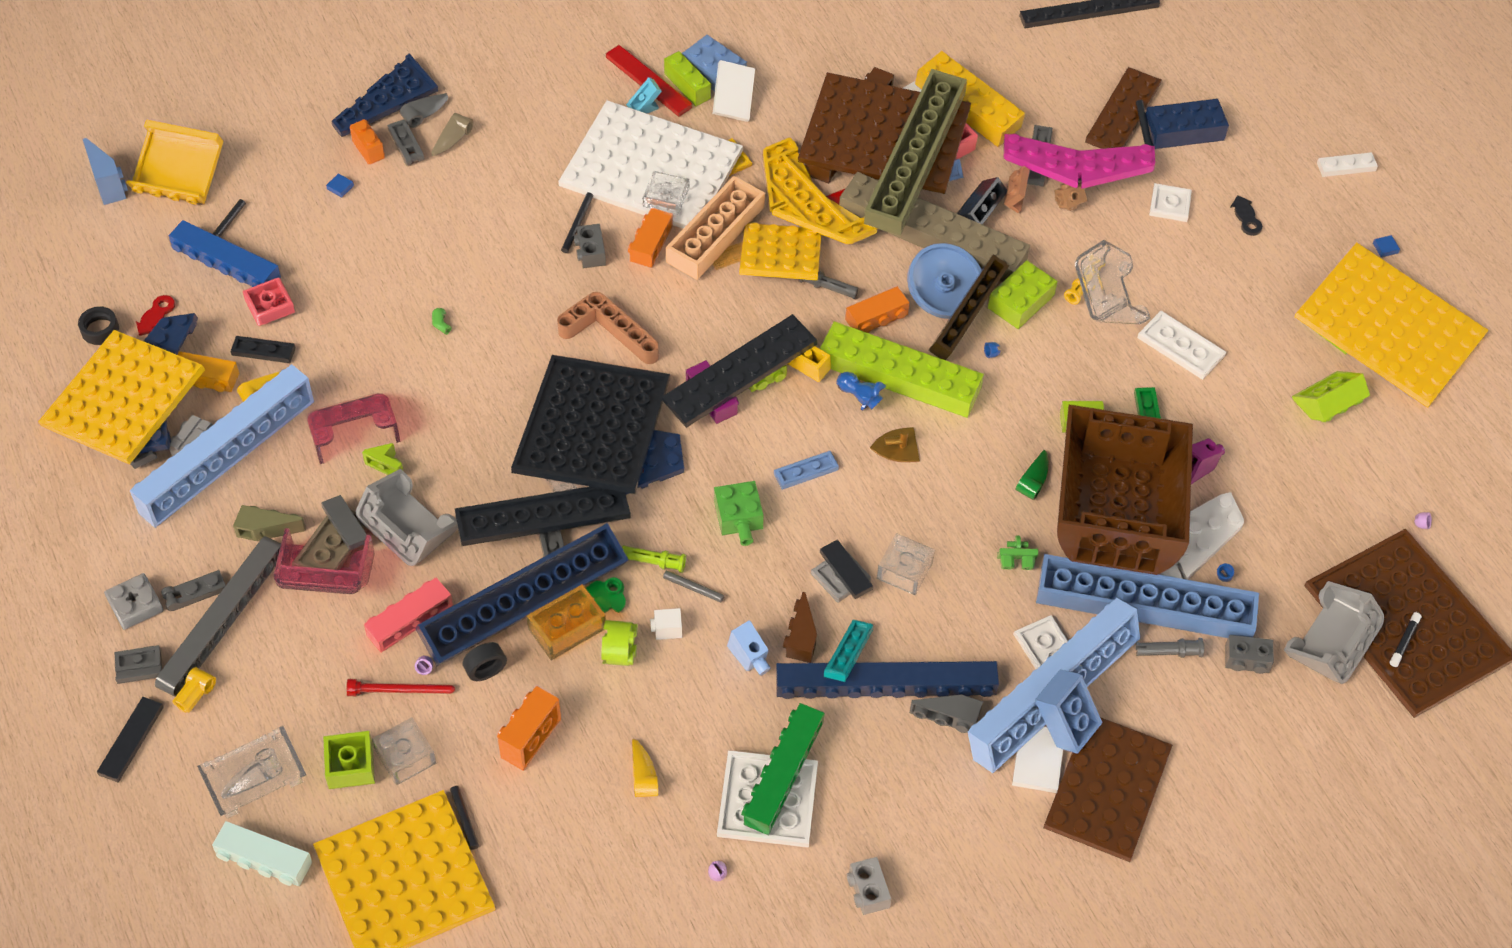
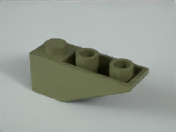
[233,505,306,541]

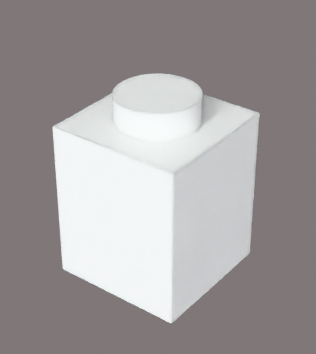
[650,608,682,640]

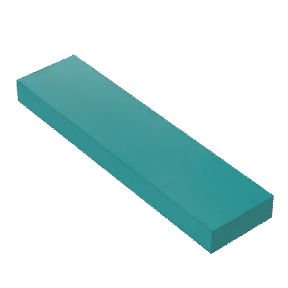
[824,620,873,682]

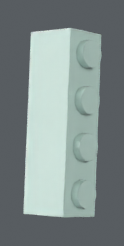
[212,821,312,887]

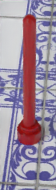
[346,679,455,697]

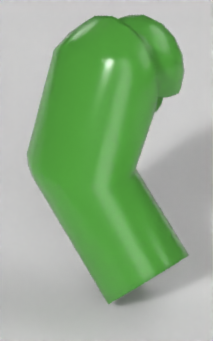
[432,308,452,335]

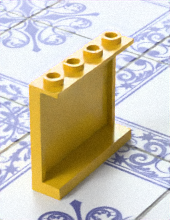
[126,120,224,205]

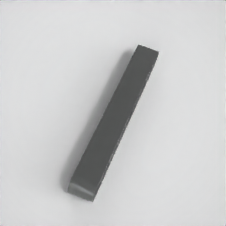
[155,536,286,697]

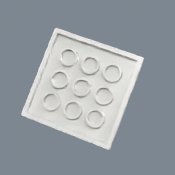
[717,750,818,847]

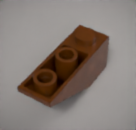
[783,592,817,663]

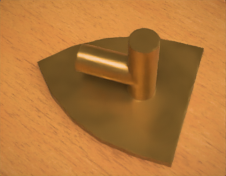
[870,427,920,463]

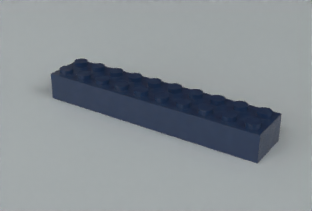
[415,523,628,667]

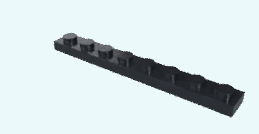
[1019,0,1160,29]

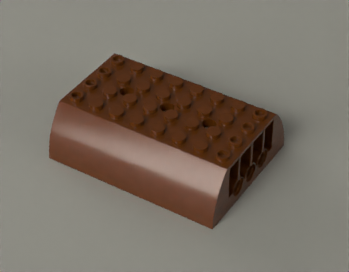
[1057,404,1193,575]

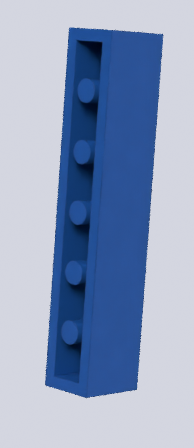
[168,220,281,287]

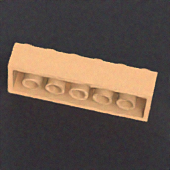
[666,176,765,280]

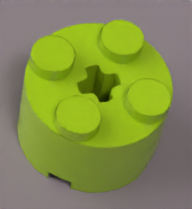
[601,620,638,666]

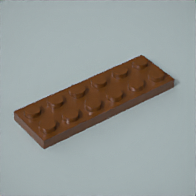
[1085,67,1162,149]

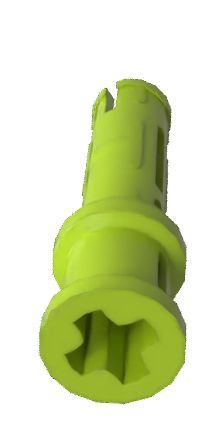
[622,545,686,573]

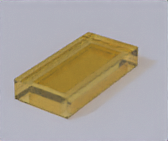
[713,242,743,270]

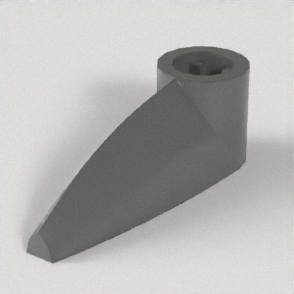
[400,93,448,128]

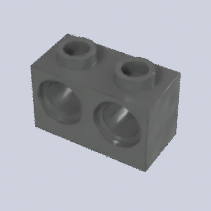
[574,224,606,268]

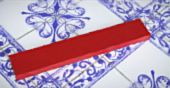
[606,45,692,117]

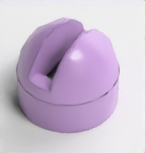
[1414,512,1432,529]
[415,655,433,675]
[708,861,727,881]

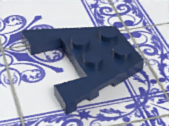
[625,430,684,495]

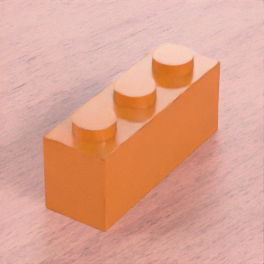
[628,207,673,268]
[845,286,910,333]

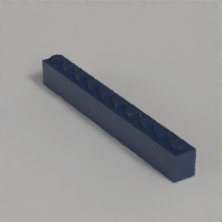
[776,661,999,699]

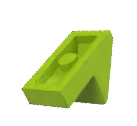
[362,443,403,475]

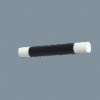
[1390,612,1422,667]

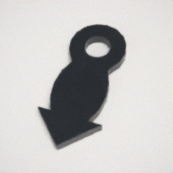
[1230,195,1263,236]

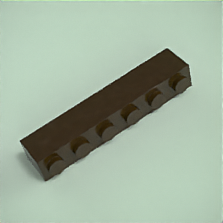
[928,254,1009,360]

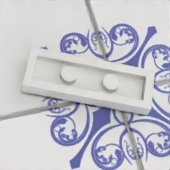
[1317,152,1378,177]

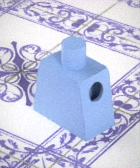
[727,620,771,676]

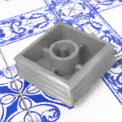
[104,573,163,630]

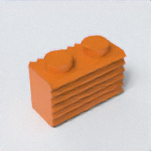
[350,119,385,164]

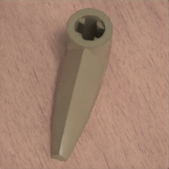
[432,113,473,156]

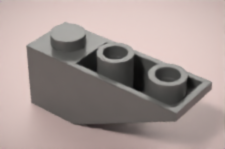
[909,695,983,733]

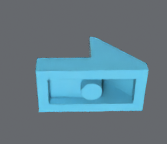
[626,77,662,114]

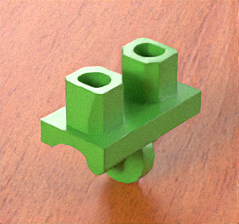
[997,535,1038,570]

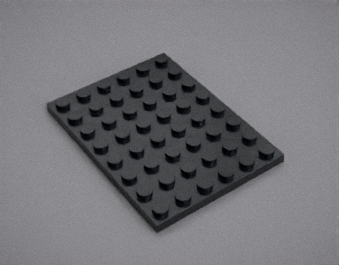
[511,355,670,494]

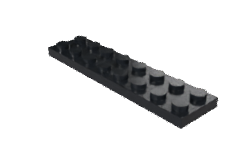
[662,314,817,428]
[454,486,631,546]

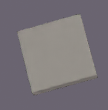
[811,554,871,603]

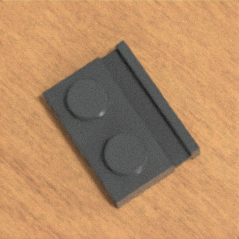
[114,645,162,684]

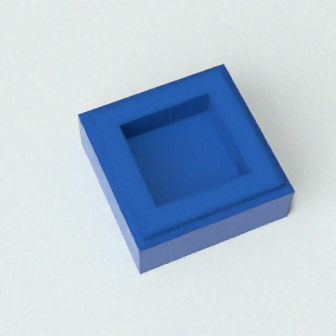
[326,173,354,198]
[1373,235,1400,257]

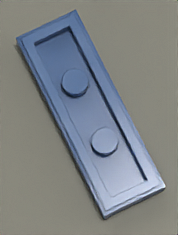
[774,451,839,490]

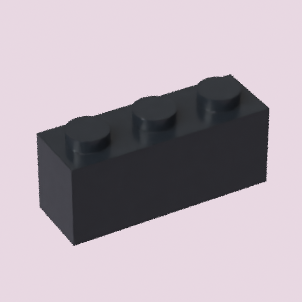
[956,177,1008,225]

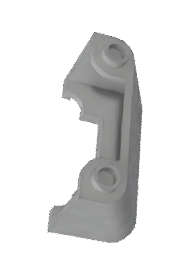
[356,469,458,566]
[1284,581,1384,684]

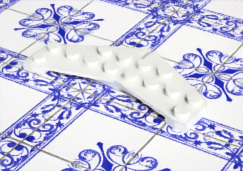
[1158,492,1244,580]

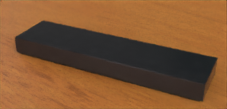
[97,696,164,783]

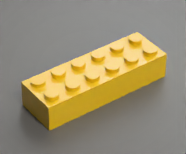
[915,51,1025,147]

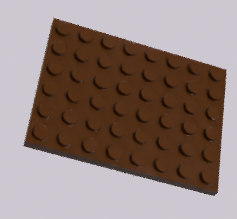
[798,72,971,194]
[1304,528,1512,718]

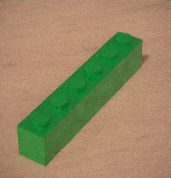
[741,703,825,836]

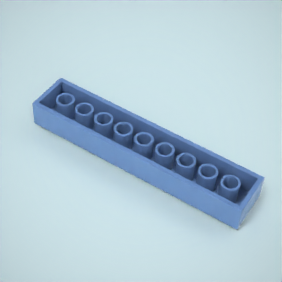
[1036,554,1259,638]

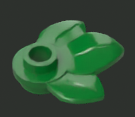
[584,577,626,614]

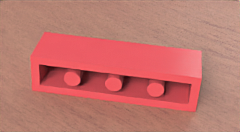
[364,577,453,653]

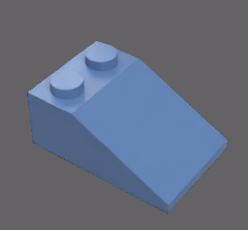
[83,138,128,205]

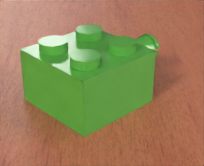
[714,481,764,546]

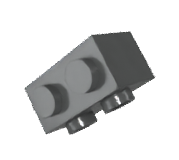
[1225,635,1274,674]

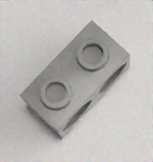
[846,857,891,915]

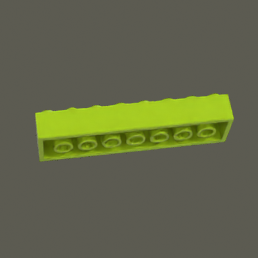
[820,321,984,418]

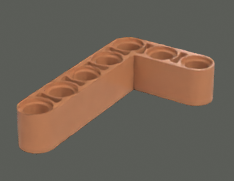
[557,292,659,364]

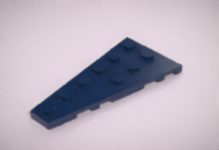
[332,53,438,137]

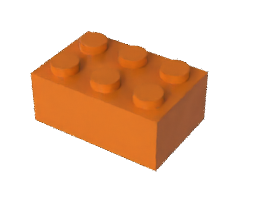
[497,686,561,771]

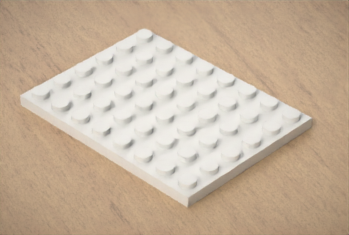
[558,100,743,229]

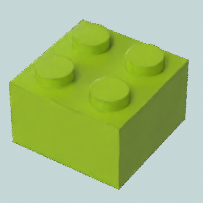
[323,731,375,789]

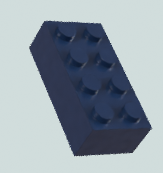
[1146,98,1229,149]

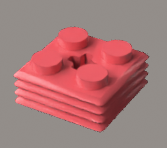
[243,278,295,326]

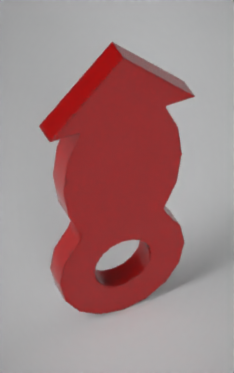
[136,295,175,336]

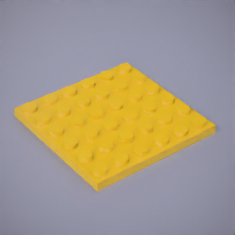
[38,330,205,465]
[313,790,496,948]

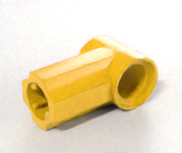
[172,667,216,713]

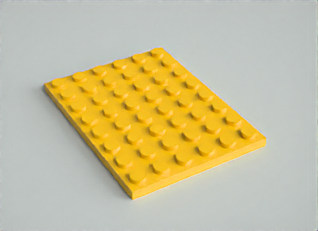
[1294,242,1488,408]

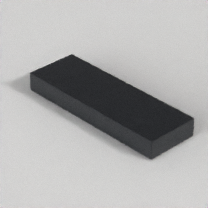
[230,336,296,363]
[819,539,873,599]

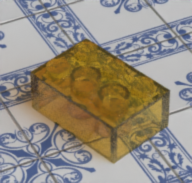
[526,584,606,660]

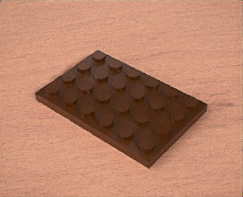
[1043,717,1173,862]

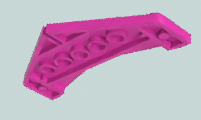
[1003,134,1155,189]

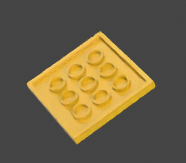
[739,223,821,280]

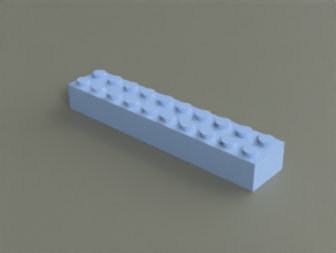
[129,364,314,528]
[968,598,1140,773]

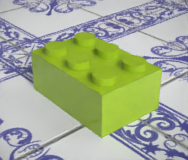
[988,260,1058,329]

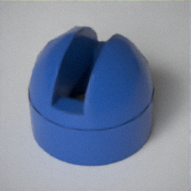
[984,342,1001,358]
[1217,563,1234,582]

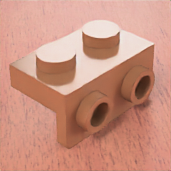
[1004,166,1030,213]

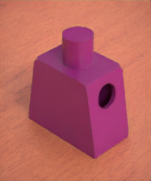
[1191,438,1225,484]

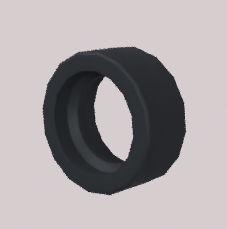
[78,306,119,345]
[462,642,507,682]

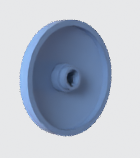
[907,243,981,319]

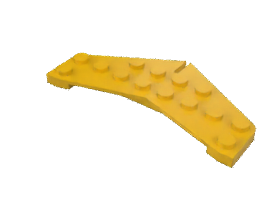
[763,137,878,244]

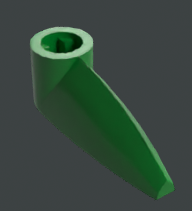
[1015,450,1049,500]

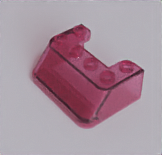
[306,392,401,464]
[274,528,375,594]

